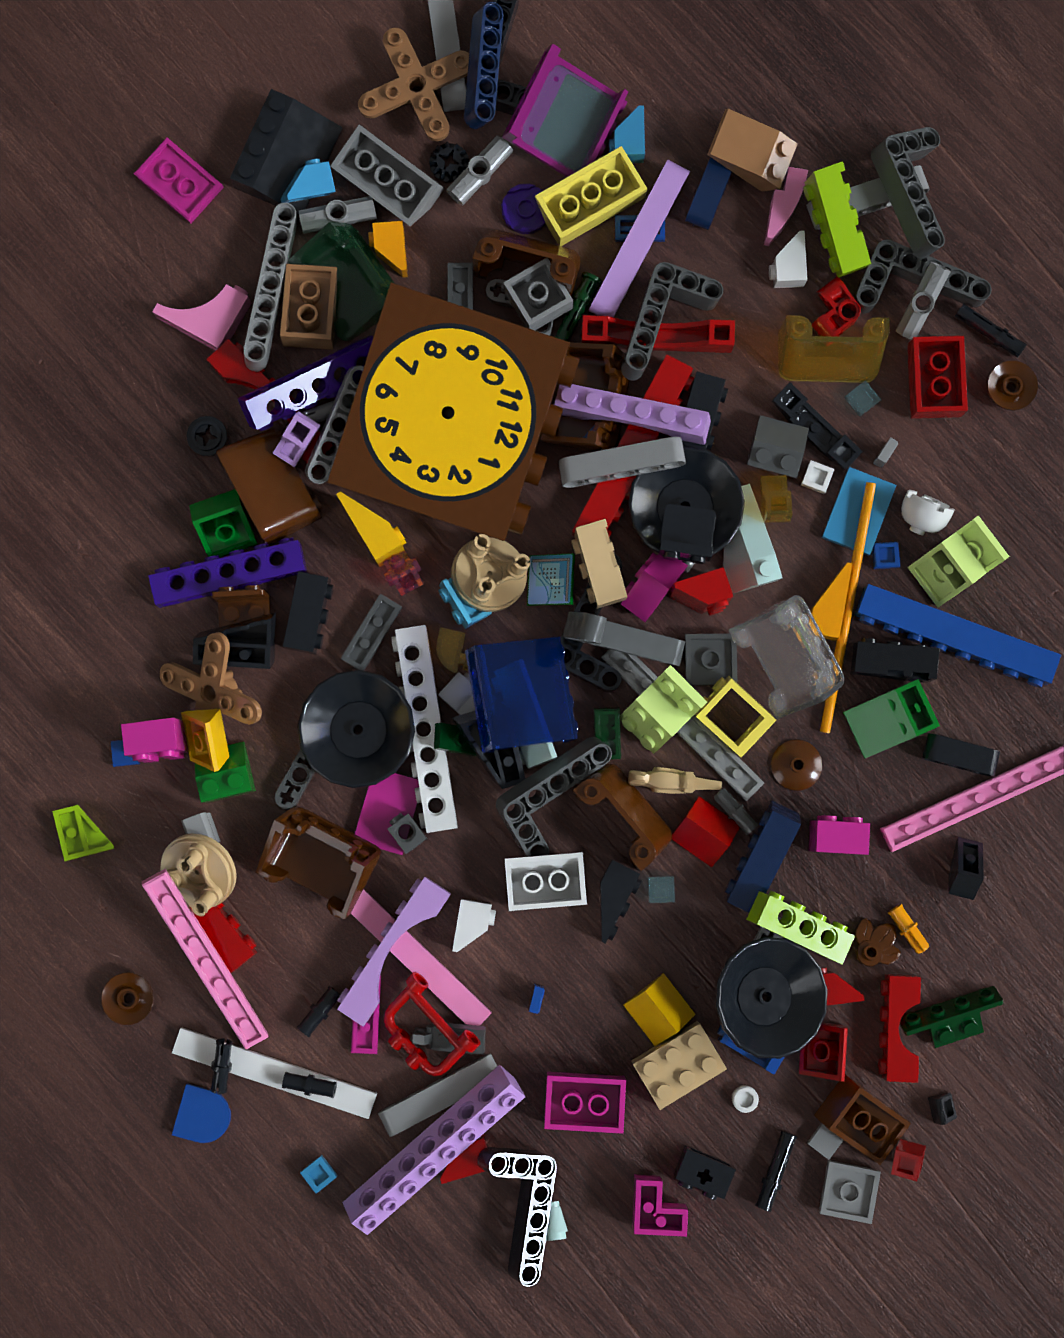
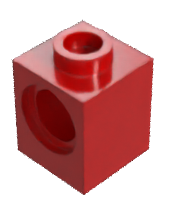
[891,1139,926,1181]

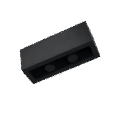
[682,371,728,451]
[283,571,334,655]

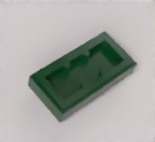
[594,707,621,759]
[434,722,477,756]

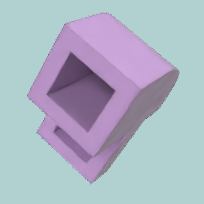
[273,411,321,467]

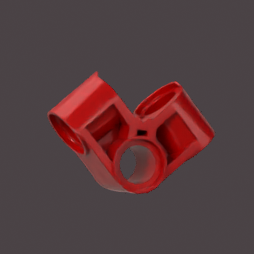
[811,277,861,345]

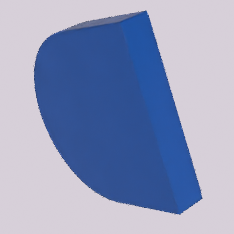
[172,1083,231,1143]

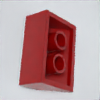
[668,567,734,616]

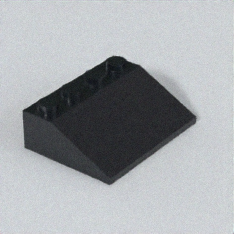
[230,89,342,216]

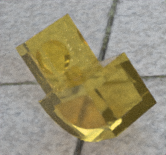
[760,475,793,523]
[436,627,487,674]

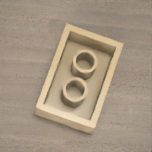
[631,1021,727,1110]

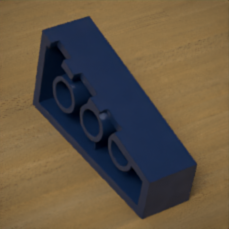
[725,801,801,913]

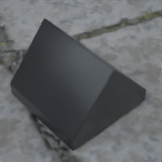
[928,1092,957,1125]

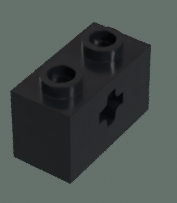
[674,1145,736,1200]

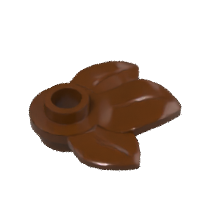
[855,918,901,967]

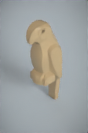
[628,767,722,794]

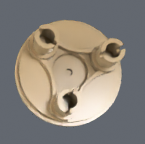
[451,534,530,612]
[160,834,236,916]

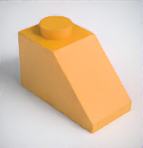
[368,221,408,277]

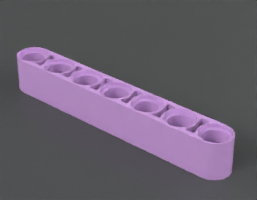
[589,160,690,317]

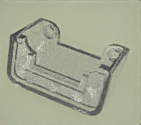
[729,595,844,719]

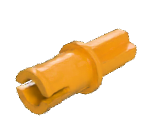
[888,904,929,954]

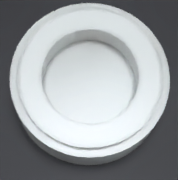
[732,1085,759,1113]

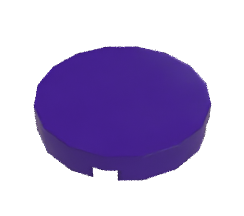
[502,184,546,234]

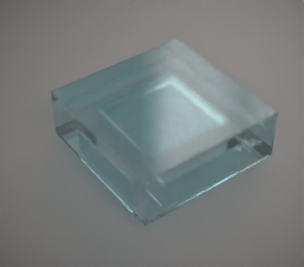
[845,380,881,417]
[648,876,675,903]

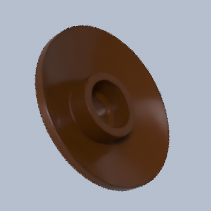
[987,361,1038,411]
[771,740,822,791]
[101,973,154,1025]

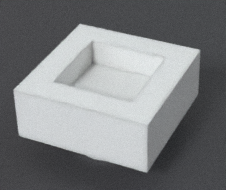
[801,460,834,494]

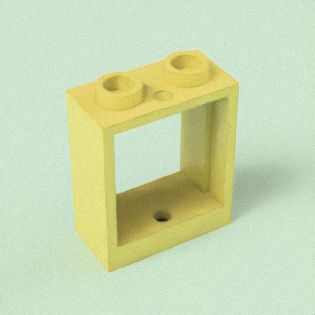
[695,675,776,757]

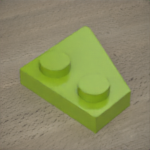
[52,805,114,862]

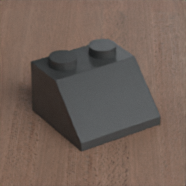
[746,415,809,478]

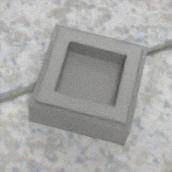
[873,437,898,468]
[807,1123,843,1160]

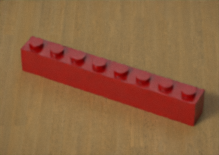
[572,354,694,538]

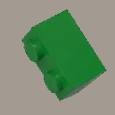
[189,489,257,557]
[195,741,256,803]

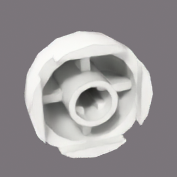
[901,490,955,535]

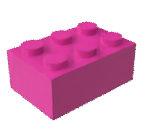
[121,718,189,763]
[544,1072,626,1133]

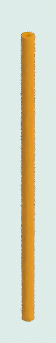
[820,482,876,733]

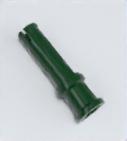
[555,272,603,342]

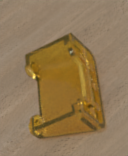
[778,315,889,383]

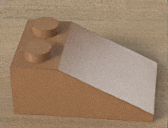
[707,109,797,192]
[280,264,337,350]

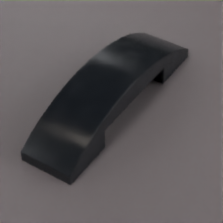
[772,382,863,470]

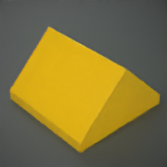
[181,709,229,772]
[623,973,696,1046]

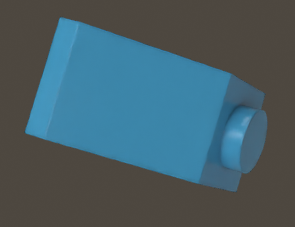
[609,105,645,163]
[281,159,336,203]

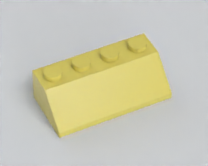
[535,146,647,246]

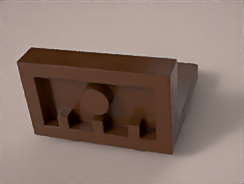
[212,585,271,627]

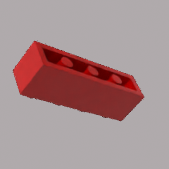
[190,902,258,973]

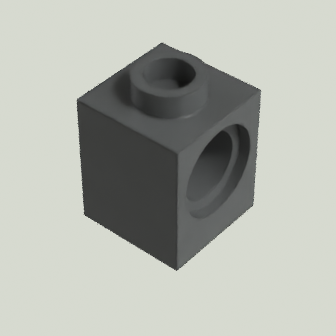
[388,813,428,854]

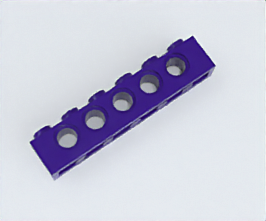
[237,335,374,431]
[148,538,308,608]

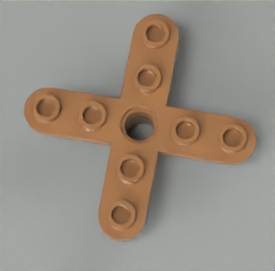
[358,28,469,141]
[160,632,262,725]

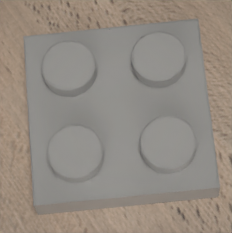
[819,1160,881,1224]

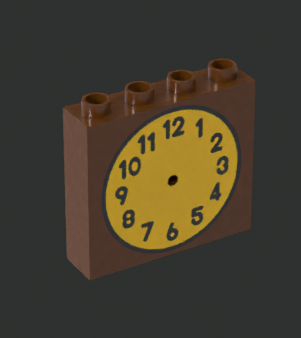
[328,283,580,541]

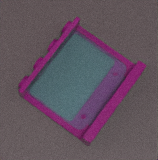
[502,44,629,177]

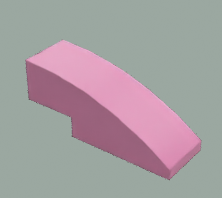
[764,167,808,246]

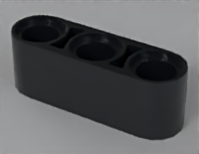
[922,733,1000,777]

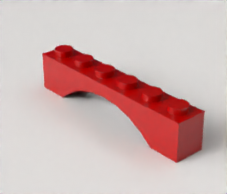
[581,315,735,353]
[206,339,334,471]

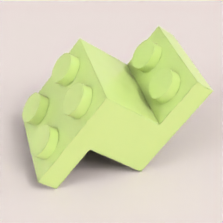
[908,516,1010,608]
[620,665,707,754]

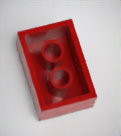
[907,336,968,419]

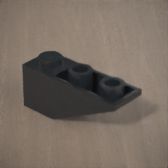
[600,859,642,944]

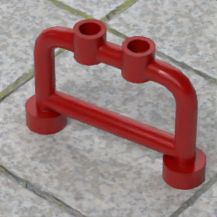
[384,972,480,1076]

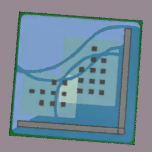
[527,553,575,606]

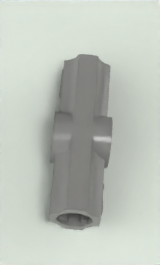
[447,136,513,206]
[299,196,377,234]
[895,262,951,339]

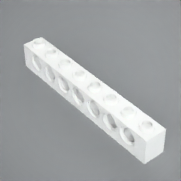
[391,625,458,833]

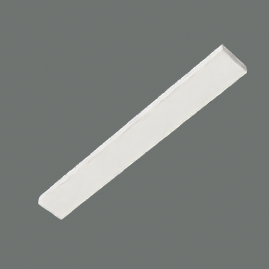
[172,1027,377,1119]

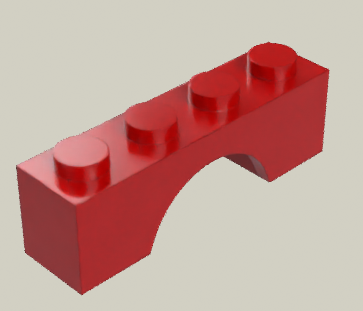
[878,974,921,1083]

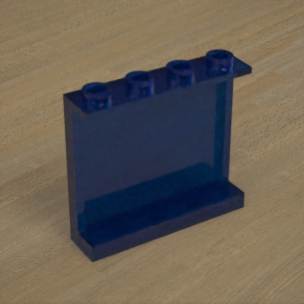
[465,637,578,753]

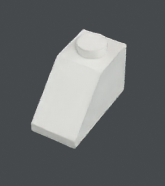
[769,231,807,288]
[452,899,496,952]

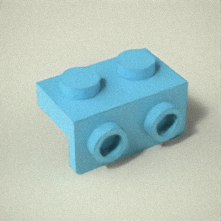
[439,578,492,629]

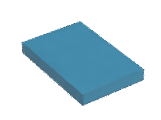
[821,467,896,556]

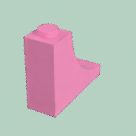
[152,284,252,351]

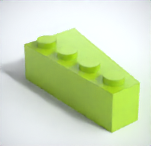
[803,161,871,278]

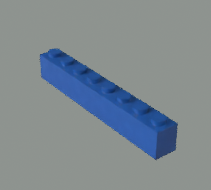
[854,584,1061,688]

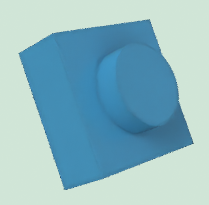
[300,1155,338,1193]

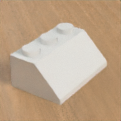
[505,852,587,911]

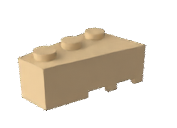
[571,519,627,608]

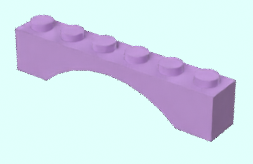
[554,384,711,445]
[337,877,451,1027]

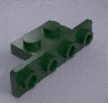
[899,986,1004,1048]

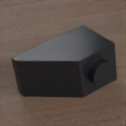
[948,837,984,900]

